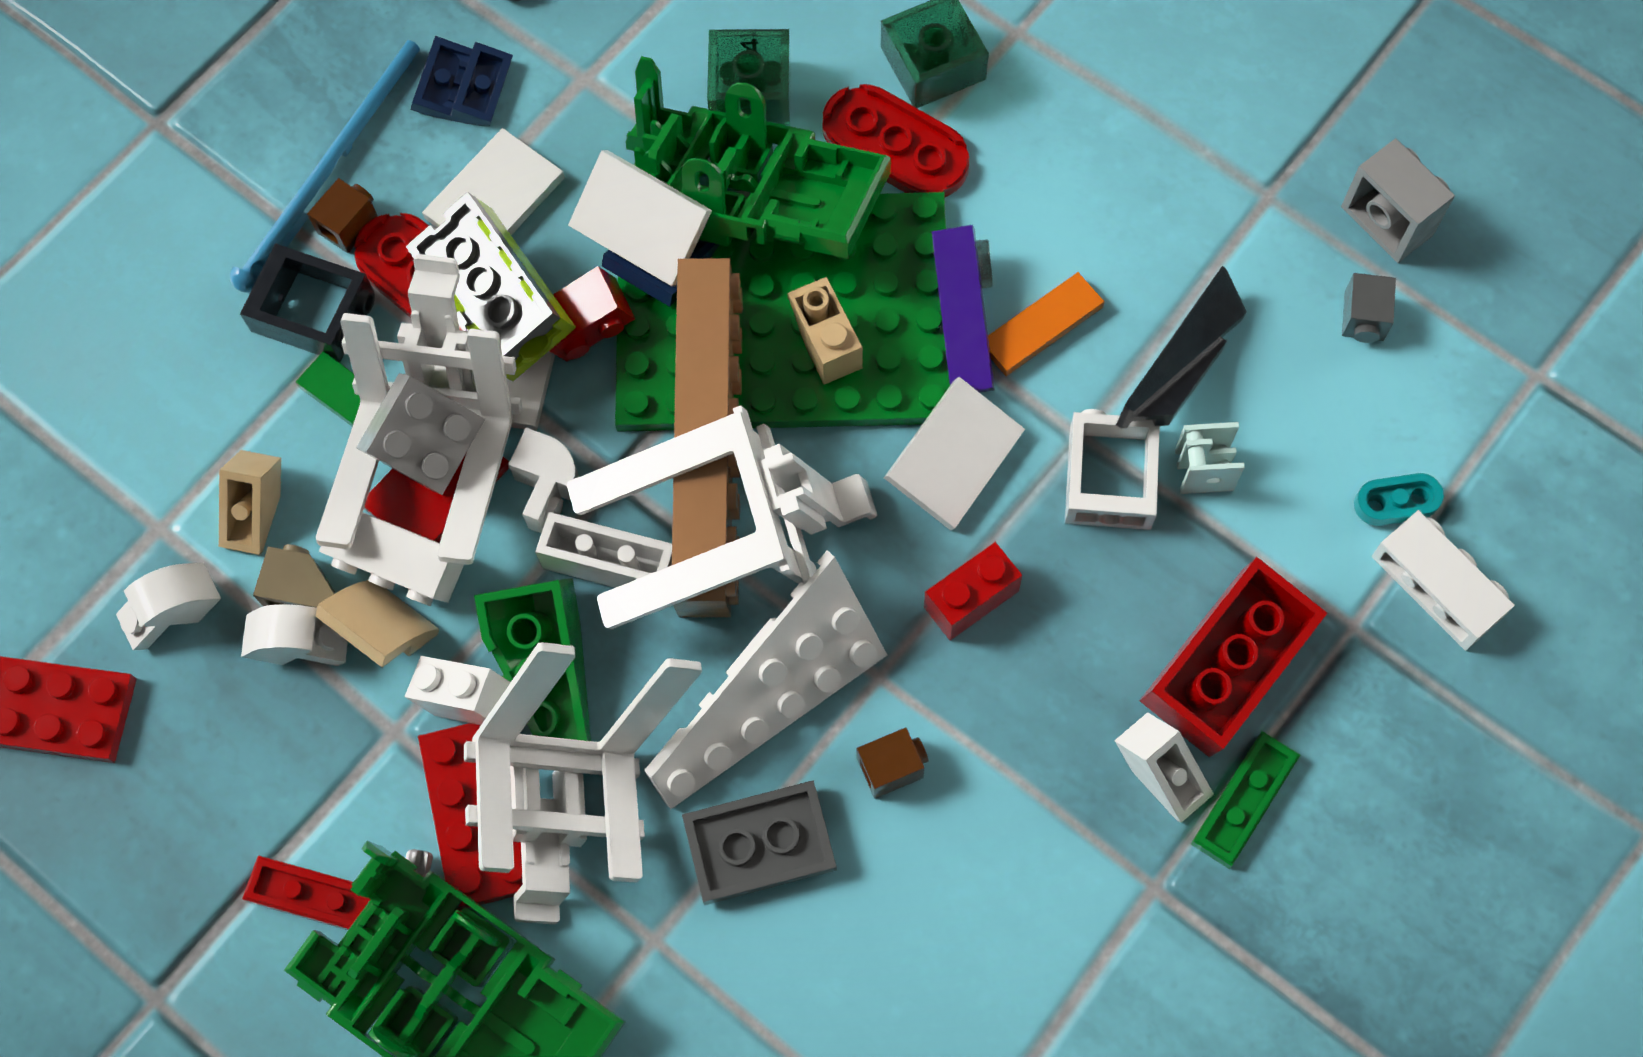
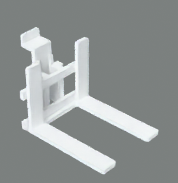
[316,254,522,565]
[567,406,877,629]
[464,642,702,924]

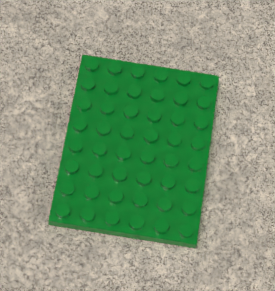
[615,192,950,432]

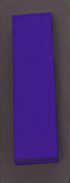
[932,225,995,393]

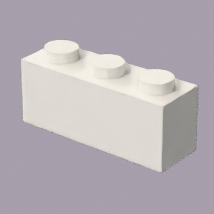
[1371,510,1515,651]
[319,512,464,606]
[535,512,672,588]

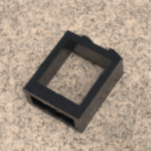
[240,244,375,362]

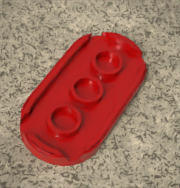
[822,84,969,197]
[354,213,462,330]

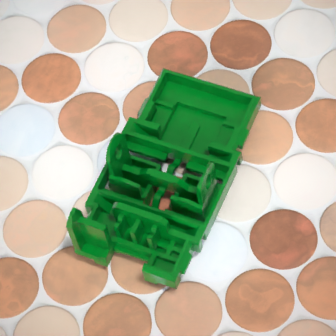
[625,56,891,259]
[284,841,626,1057]

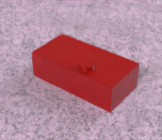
[1139,557,1328,757]

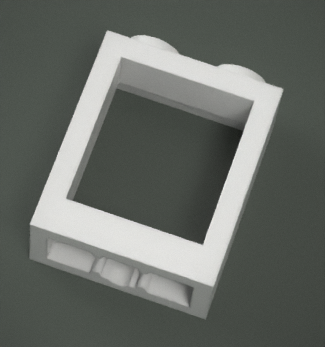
[1065,409,1160,530]

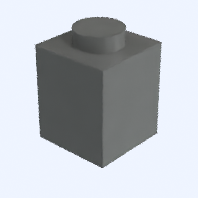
[1342,273,1396,343]

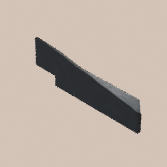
[1116,266,1247,429]

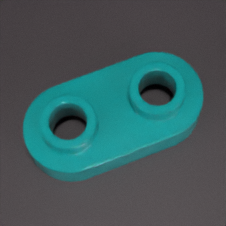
[1354,473,1444,526]

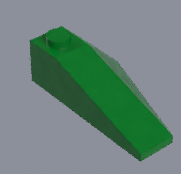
[474,578,591,741]

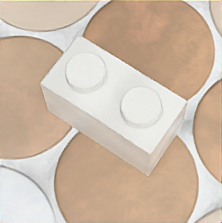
[405,656,511,725]

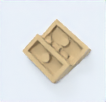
[315,580,439,668]

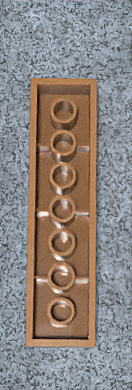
[672,258,743,617]

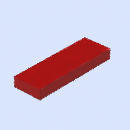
[242,855,371,930]

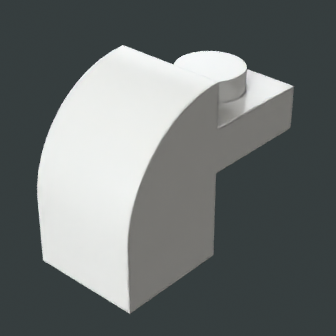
[508,428,579,533]
[116,563,221,650]
[241,604,348,666]

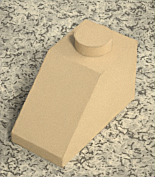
[219,450,281,555]

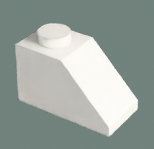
[1115,712,1214,823]

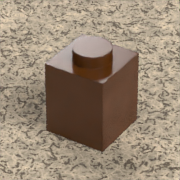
[307,178,378,253]
[856,727,929,799]

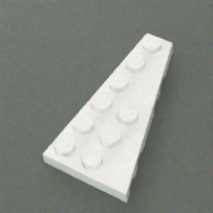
[644,551,887,809]

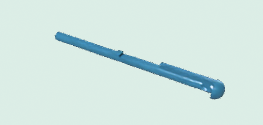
[230,40,420,293]

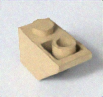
[788,277,862,385]

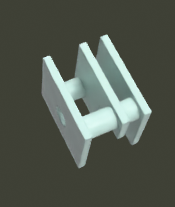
[1175,422,1245,494]

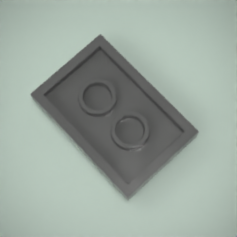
[682,780,837,905]

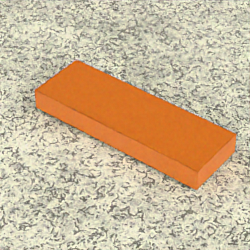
[988,272,1105,377]

